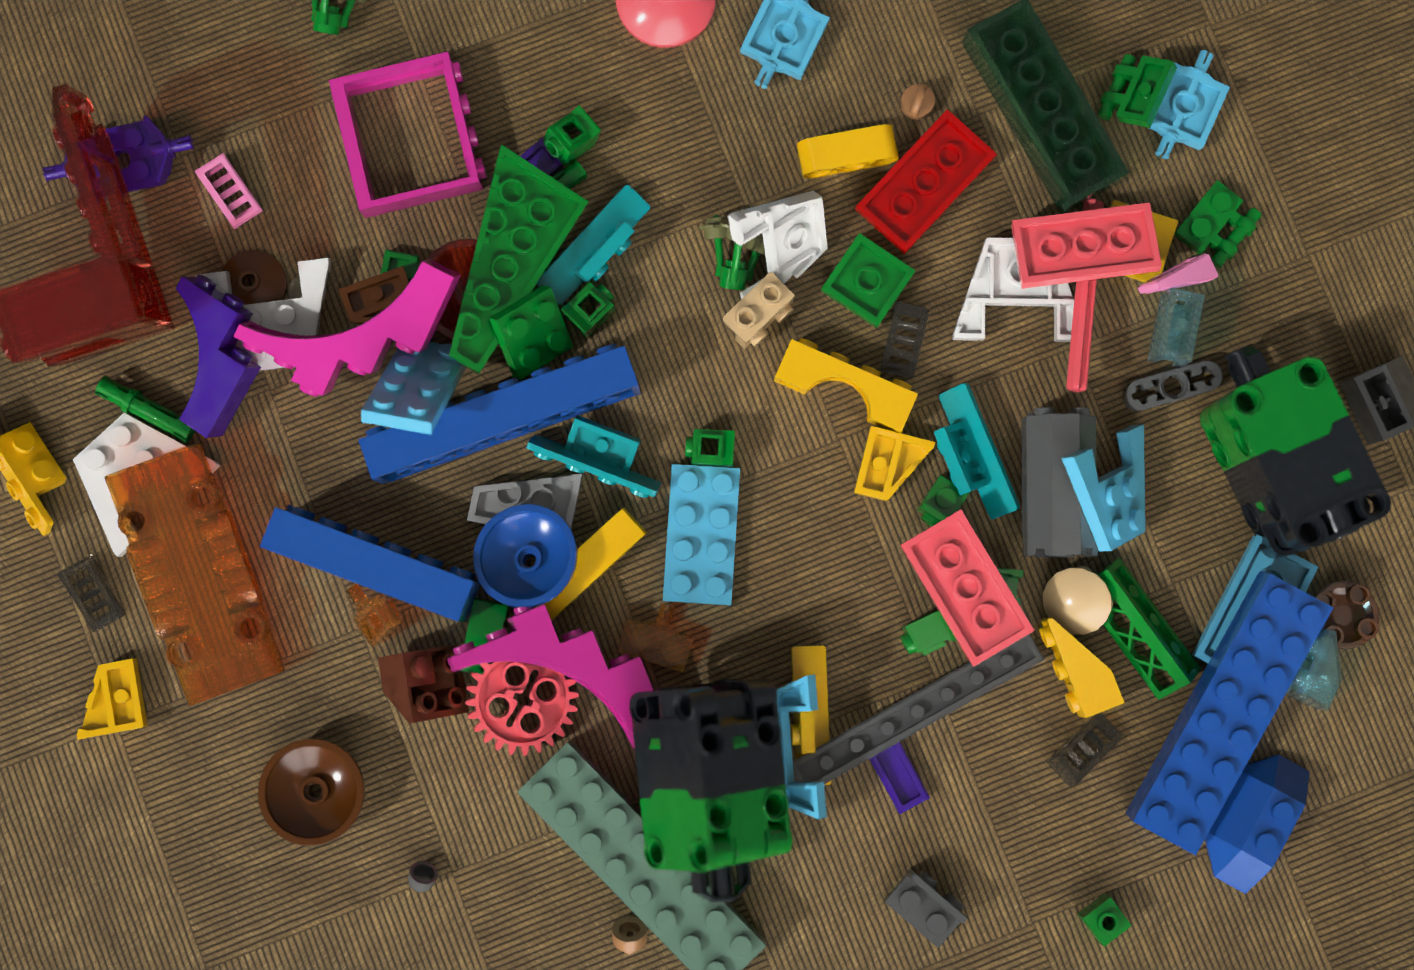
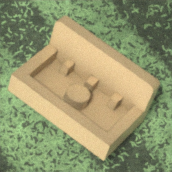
[723,272,795,349]

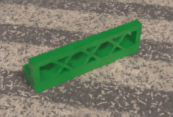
[1097,557,1201,700]

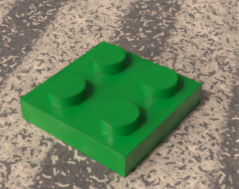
[821,233,916,328]
[489,285,573,380]

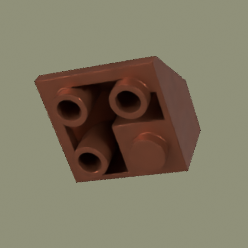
[378,644,469,724]

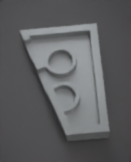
[467,474,583,530]

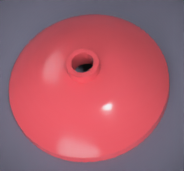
[616,0,716,48]

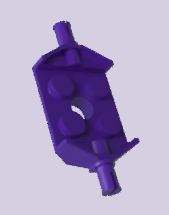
[42,115,195,201]

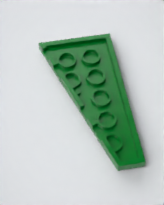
[449,144,589,375]

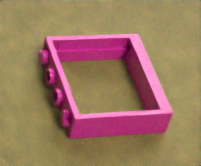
[329,52,487,218]

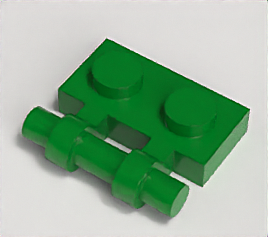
[1098,54,1177,128]
[1174,180,1262,268]

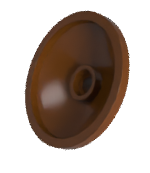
[258,739,365,846]

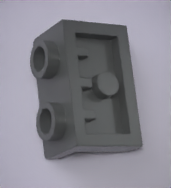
[884,868,968,948]

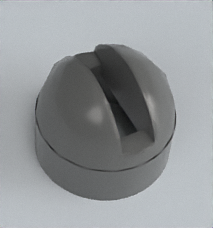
[408,861,438,893]

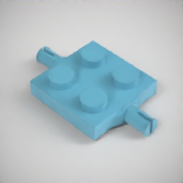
[740,0,830,89]
[1150,50,1230,159]

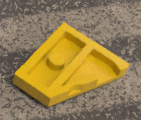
[854,426,935,502]
[77,658,148,740]

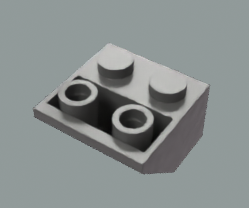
[1339,355,1414,445]

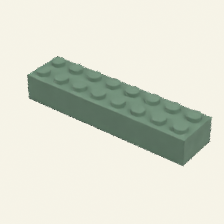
[517,740,766,970]

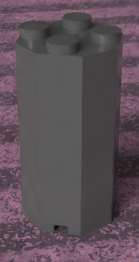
[1021,407,1098,558]

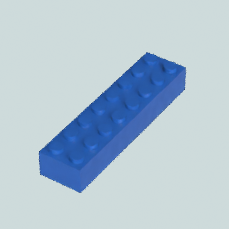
[358,344,641,485]
[1125,571,1333,856]

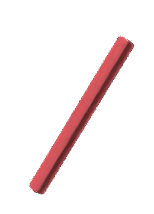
[1066,198,1104,393]

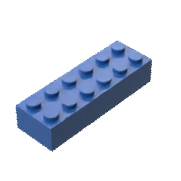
[259,504,481,622]

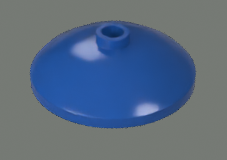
[473,504,577,608]

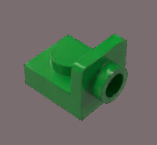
[917,475,969,527]

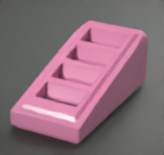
[195,153,263,229]
[1138,253,1218,294]

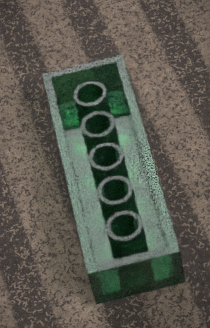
[962,0,1129,214]

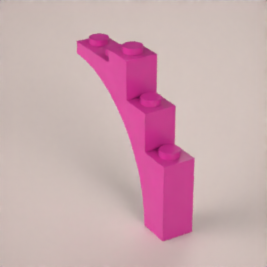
[234,259,461,397]
[447,604,653,748]

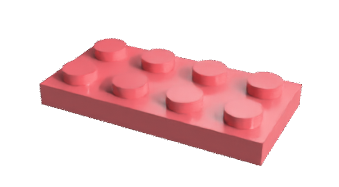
[1011,202,1162,289]
[900,510,1035,667]

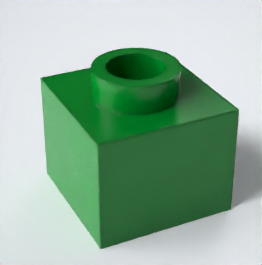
[1077,893,1132,947]

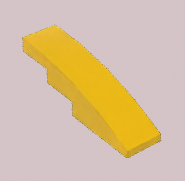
[535,508,647,622]

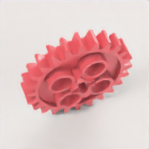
[465,661,579,756]

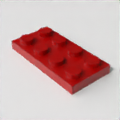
[855,109,997,255]

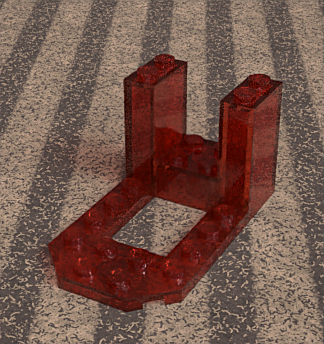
[0,83,175,367]

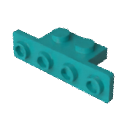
[536,185,650,305]
[934,382,1020,520]
[526,415,661,498]

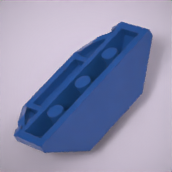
[1205,754,1310,894]

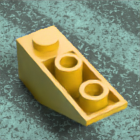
[1039,618,1124,718]

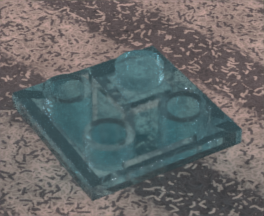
[1285,629,1342,711]

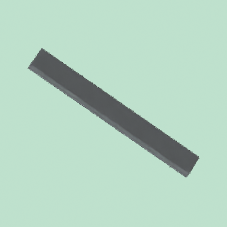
[793,634,1045,784]

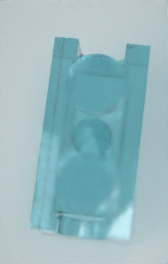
[1147,288,1205,368]

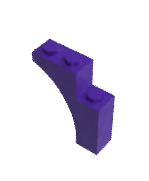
[176,274,261,438]

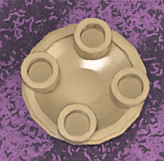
[1043,566,1113,635]

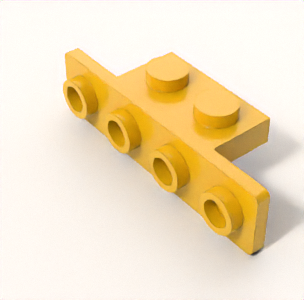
[0,422,67,536]
[790,646,831,785]

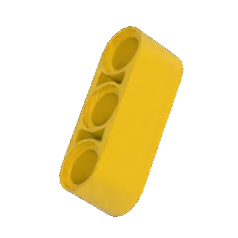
[796,124,899,179]

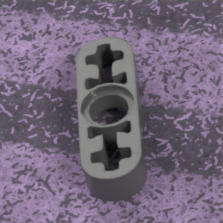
[1122,361,1222,412]

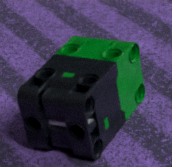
[1200,344,1392,559]
[629,678,793,903]

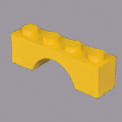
[774,338,918,433]

